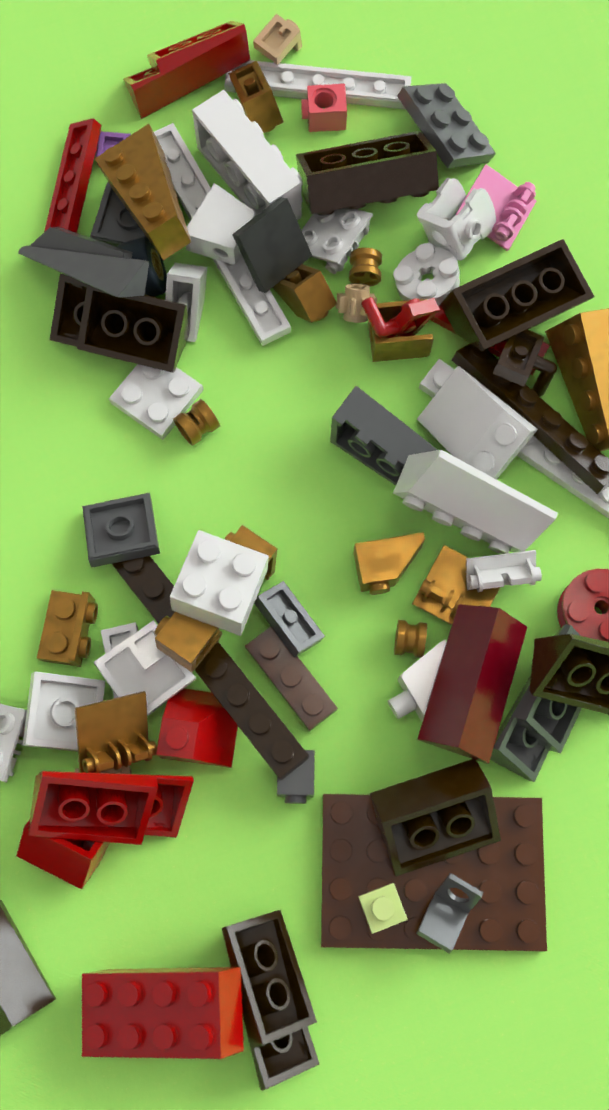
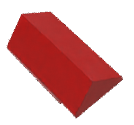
[123,21,250,119]
[28,771,194,845]

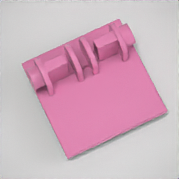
[456,164,537,251]

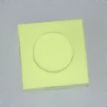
[358,883,408,934]

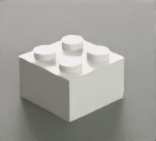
[170,530,269,636]

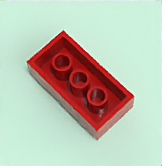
[82,967,244,1059]

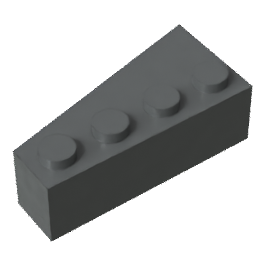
[330,386,438,485]

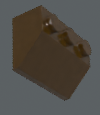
[370,759,501,876]

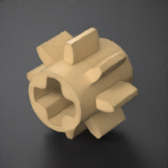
[336,284,377,323]

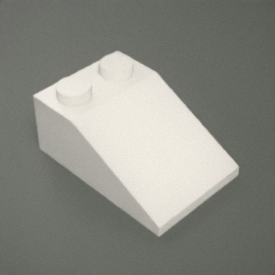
[417,366,538,480]

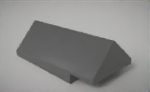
[490,624,582,782]

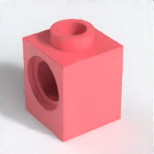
[301,84,347,132]

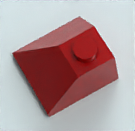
[156,689,238,768]

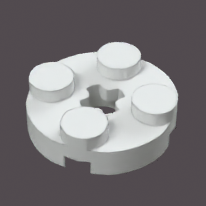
[393,243,460,305]

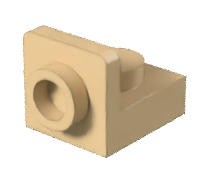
[253,14,302,65]

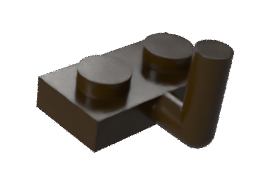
[493,330,557,396]

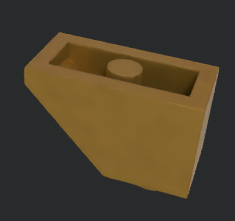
[228,60,284,133]
[272,264,337,323]
[353,532,425,595]

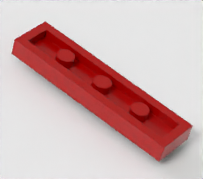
[44,118,102,233]

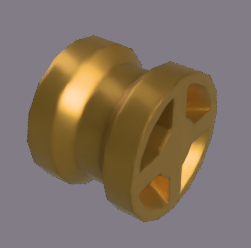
[349,247,382,286]
[394,620,427,658]

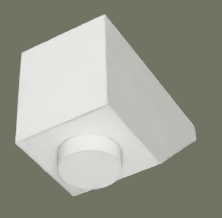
[165,262,207,342]

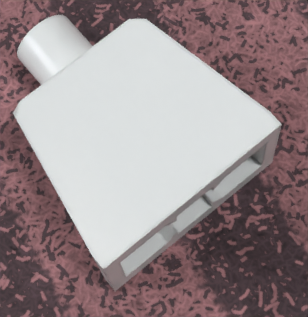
[186,184,256,264]
[388,639,446,721]

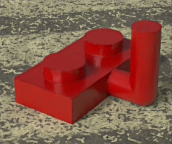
[361,297,440,339]

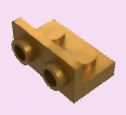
[37,590,98,667]

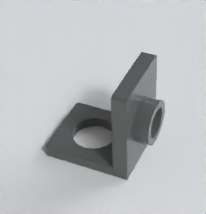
[416,873,483,953]

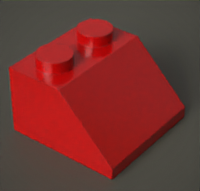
[16,820,110,890]

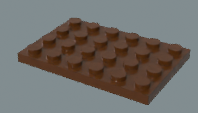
[321,794,547,951]

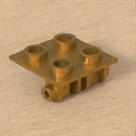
[412,545,500,625]
[75,691,157,773]

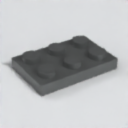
[397,83,496,168]

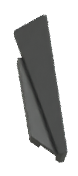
[18,227,149,297]

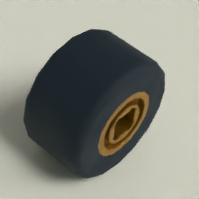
[117,236,167,297]

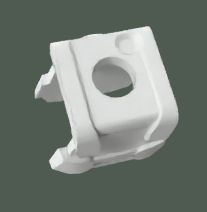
[417,178,496,260]

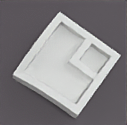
[94,620,196,716]

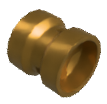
[173,399,220,446]

